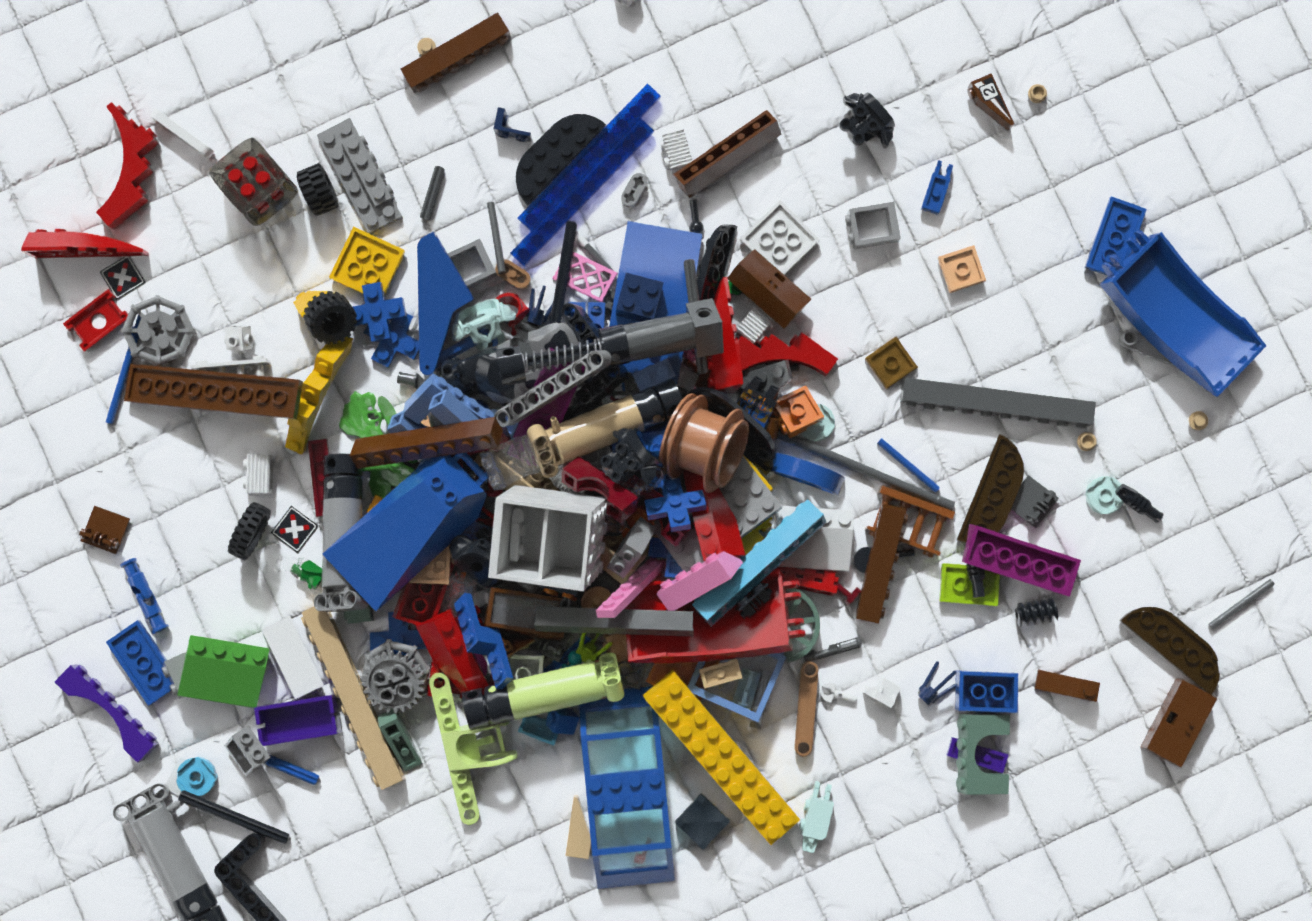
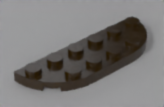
[956,434,1024,543]
[1119,607,1220,695]

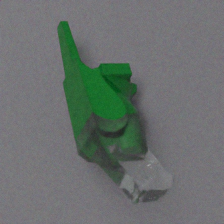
[274,556,322,590]

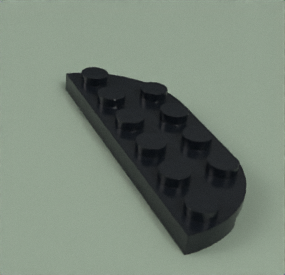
[516,114,606,205]
[697,224,738,301]
[682,387,777,476]

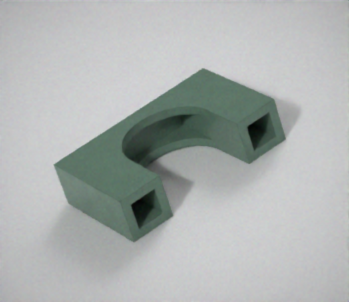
[956,713,1010,795]

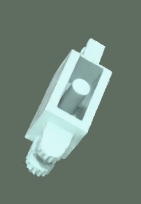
[799,781,834,853]

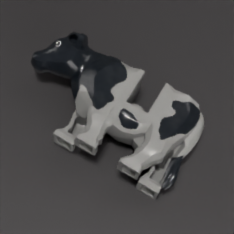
[441,323,593,417]

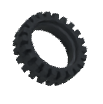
[227,502,271,561]

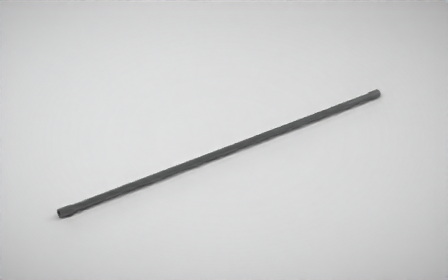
[479,301,955,511]

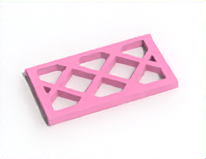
[552,252,618,302]

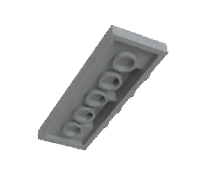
[317,118,403,234]

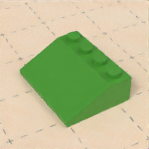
[177,635,269,708]

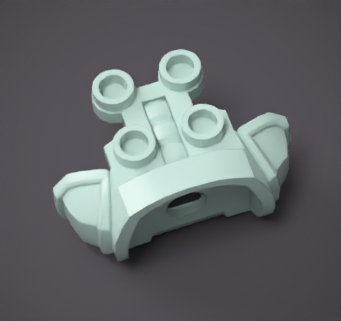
[452,299,516,351]

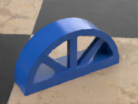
[770,453,845,496]

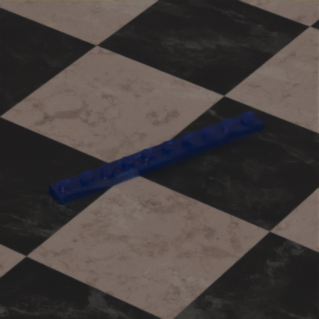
[517,83,661,232]
[510,118,654,267]

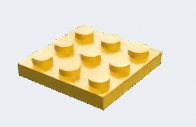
[329,226,406,296]

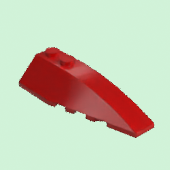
[21,229,149,259]
[707,277,743,394]
[683,470,746,562]
[416,609,490,693]

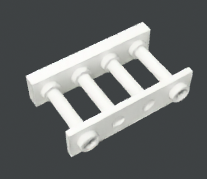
[190,356,271,412]

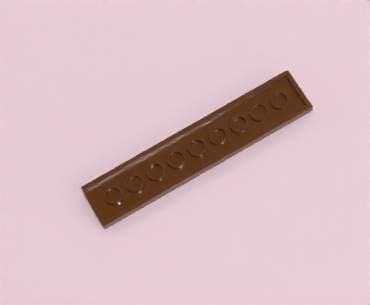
[124,364,303,420]

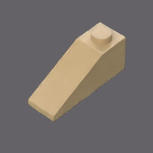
[565,794,592,859]

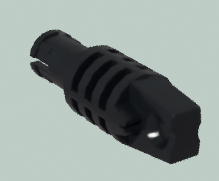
[1115,483,1164,523]
[966,564,985,598]

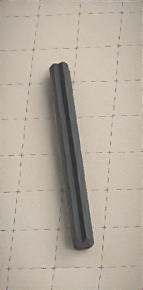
[684,259,708,374]

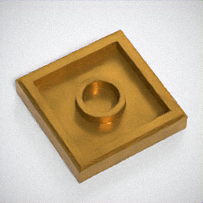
[865,337,918,390]

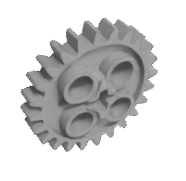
[362,650,426,714]

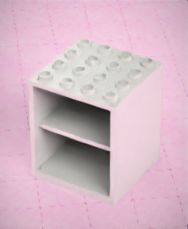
[488,485,608,591]

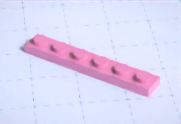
[596,558,666,618]

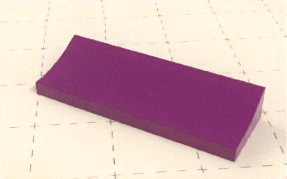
[961,524,1081,597]

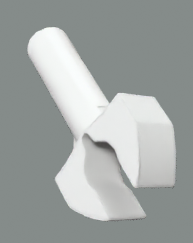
[820,682,857,703]

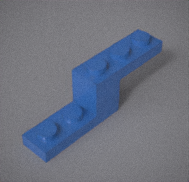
[454,593,514,689]

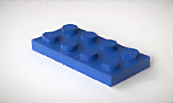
[1084,196,1147,276]
[106,620,172,706]

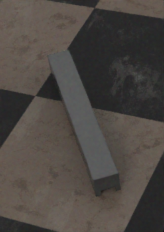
[534,606,694,637]

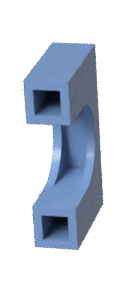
[403,373,494,424]
[387,389,479,433]

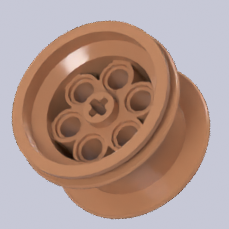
[659,393,749,493]

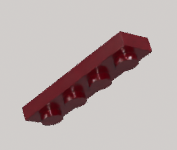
[308,439,330,517]

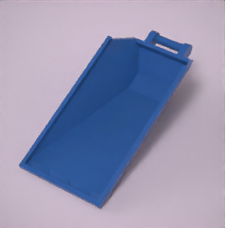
[322,453,491,612]

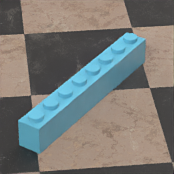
[692,500,826,627]

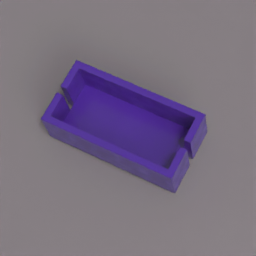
[254,694,342,746]

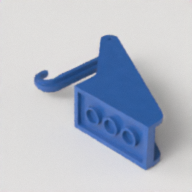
[417,232,498,375]

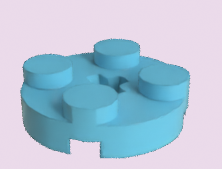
[176,756,218,796]

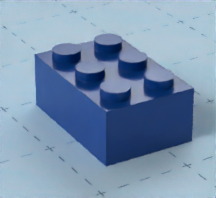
[955,670,1018,713]

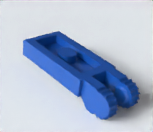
[920,160,953,215]

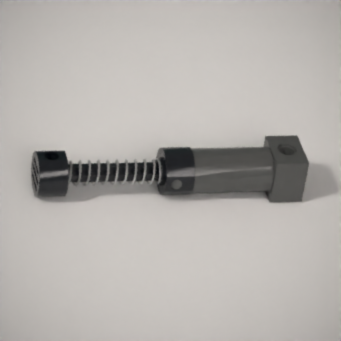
[495,298,724,387]

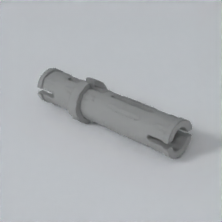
[749,669,773,729]

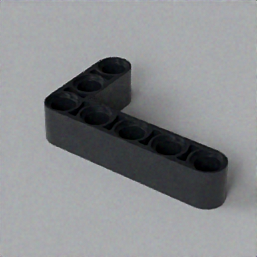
[561,303,628,406]
[214,832,287,921]

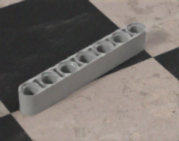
[494,350,611,427]

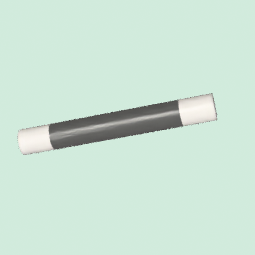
[577,236,618,283]

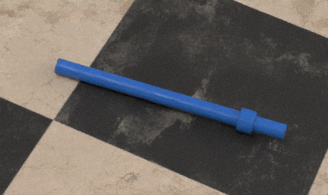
[105,315,142,424]

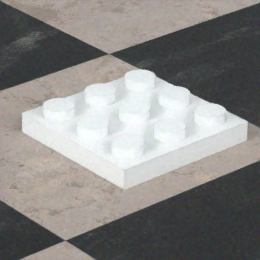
[739,200,820,275]

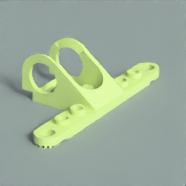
[429,673,518,825]

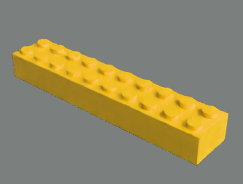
[643,670,800,845]

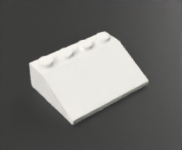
[774,506,854,572]

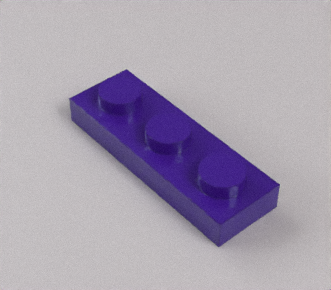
[946,737,1008,773]

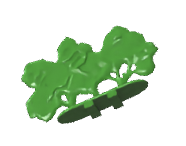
[339,391,418,498]

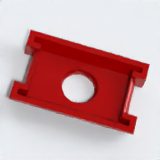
[63,289,129,352]

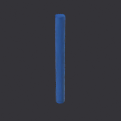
[877,438,940,493]

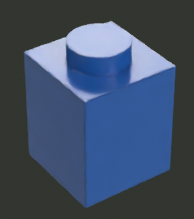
[546,708,580,735]

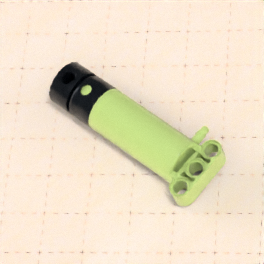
[462,652,624,730]

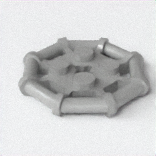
[121,295,195,366]
[360,639,431,709]

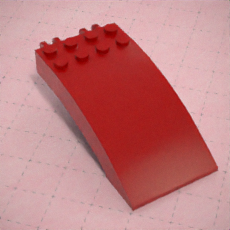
[624,569,806,663]

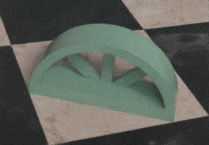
[784,588,820,663]

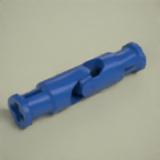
[120,558,169,634]

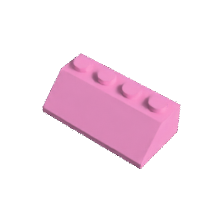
[657,551,743,611]

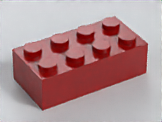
[392,556,454,625]

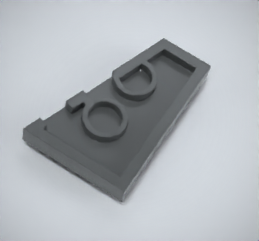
[739,360,793,410]

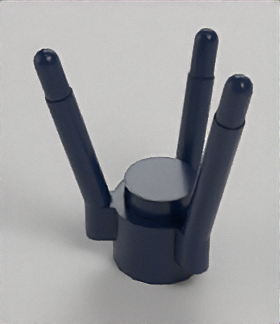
[527,285,553,326]
[918,661,957,706]

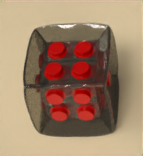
[209,137,299,226]

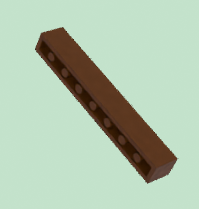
[349,417,503,469]

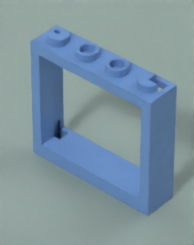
[688,652,786,723]

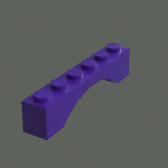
[54,664,159,763]

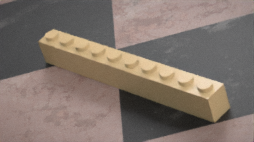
[301,607,405,790]

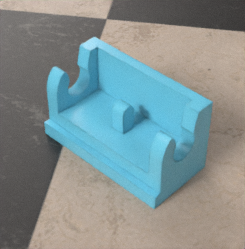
[518,715,559,746]

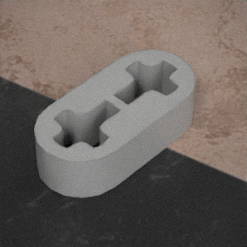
[621,173,647,208]

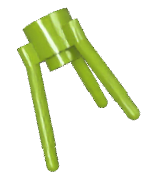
[576,633,613,663]

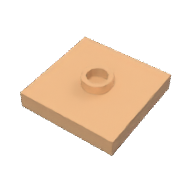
[937,245,986,293]

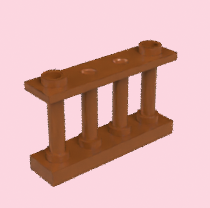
[865,485,955,558]

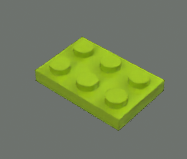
[939,563,1000,606]

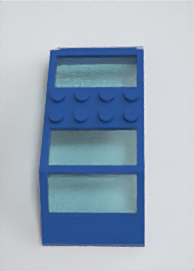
[579,686,675,889]

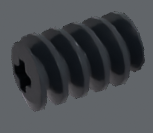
[1015,598,1059,627]

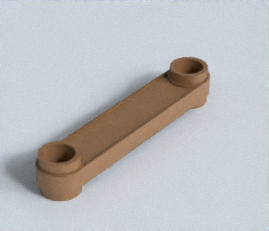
[794,661,819,757]

